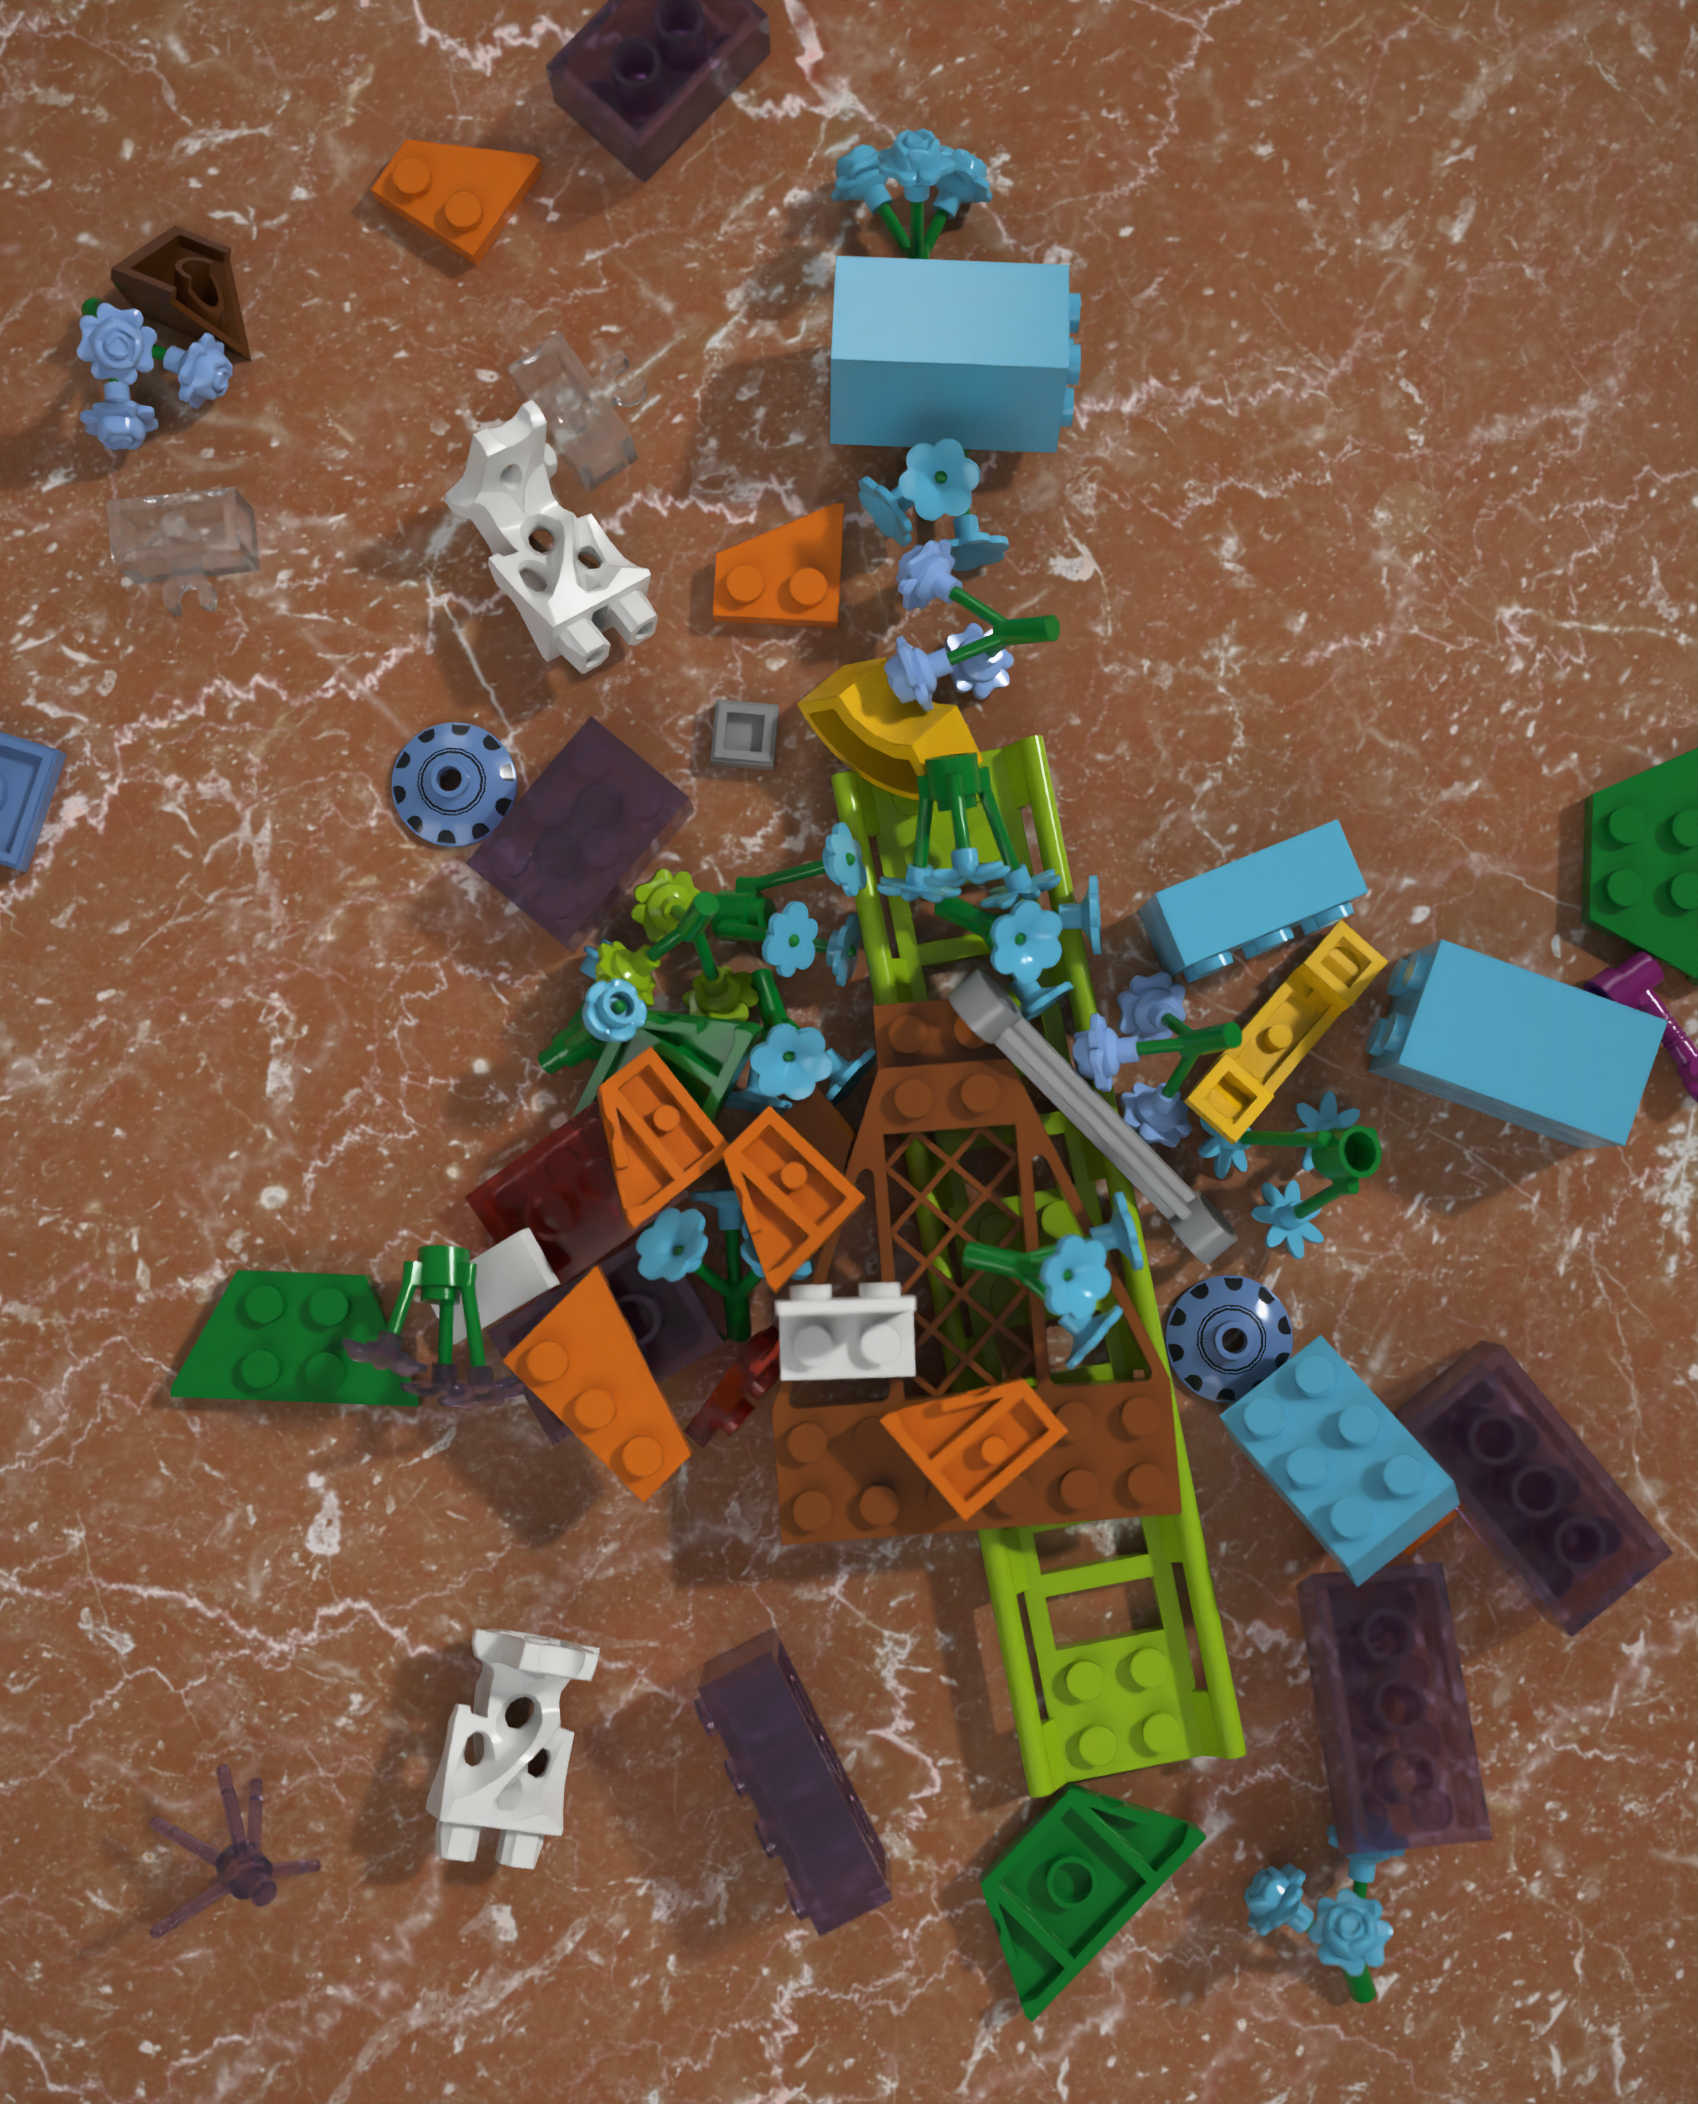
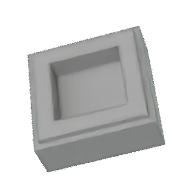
[710,699,779,771]

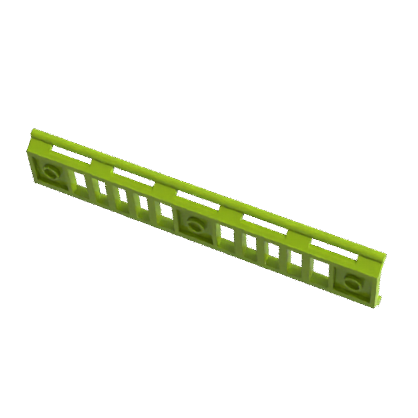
[831,735,1247,1798]

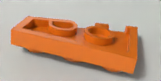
[502,1265,693,1503]

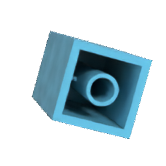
[830,256,1081,453]
[1366,939,1668,1149]

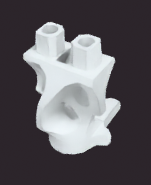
[444,400,658,674]
[426,1628,600,1869]

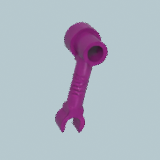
[1584,951,1698,1103]

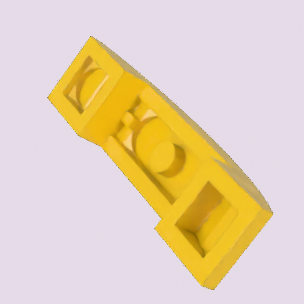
[1183,920,1389,1145]

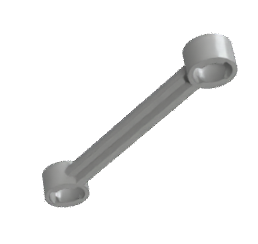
[948,968,1238,1265]

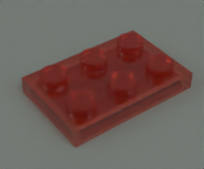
[465,1099,690,1303]

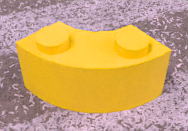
[797,657,984,801]

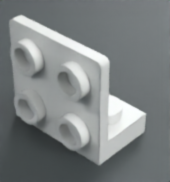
[775,1282,916,1381]

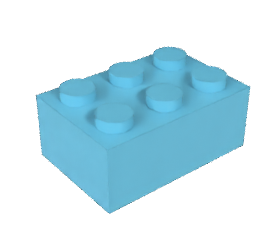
[1138,819,1369,983]
[1219,1335,1460,1587]

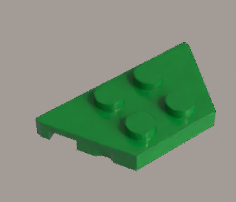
[1581,748,1698,985]
[571,1010,764,1230]
[170,1270,423,1407]
[978,1782,1207,2022]

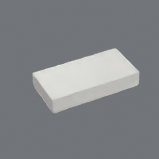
[430,1227,560,1345]

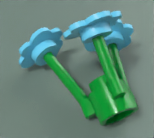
[710,822,867,987]

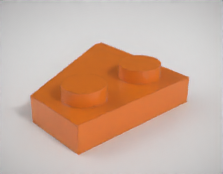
[371,139,544,266]
[713,503,844,628]
[596,1046,730,1231]
[722,1106,866,1294]
[879,1377,1069,1522]

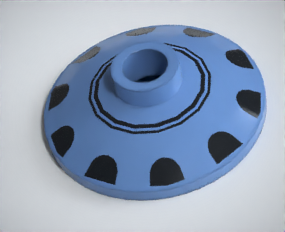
[391,722,518,847]
[1165,1275,1293,1403]

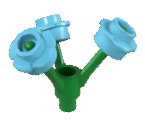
[538,939,647,1074]

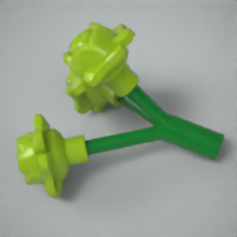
[595,868,759,1021]

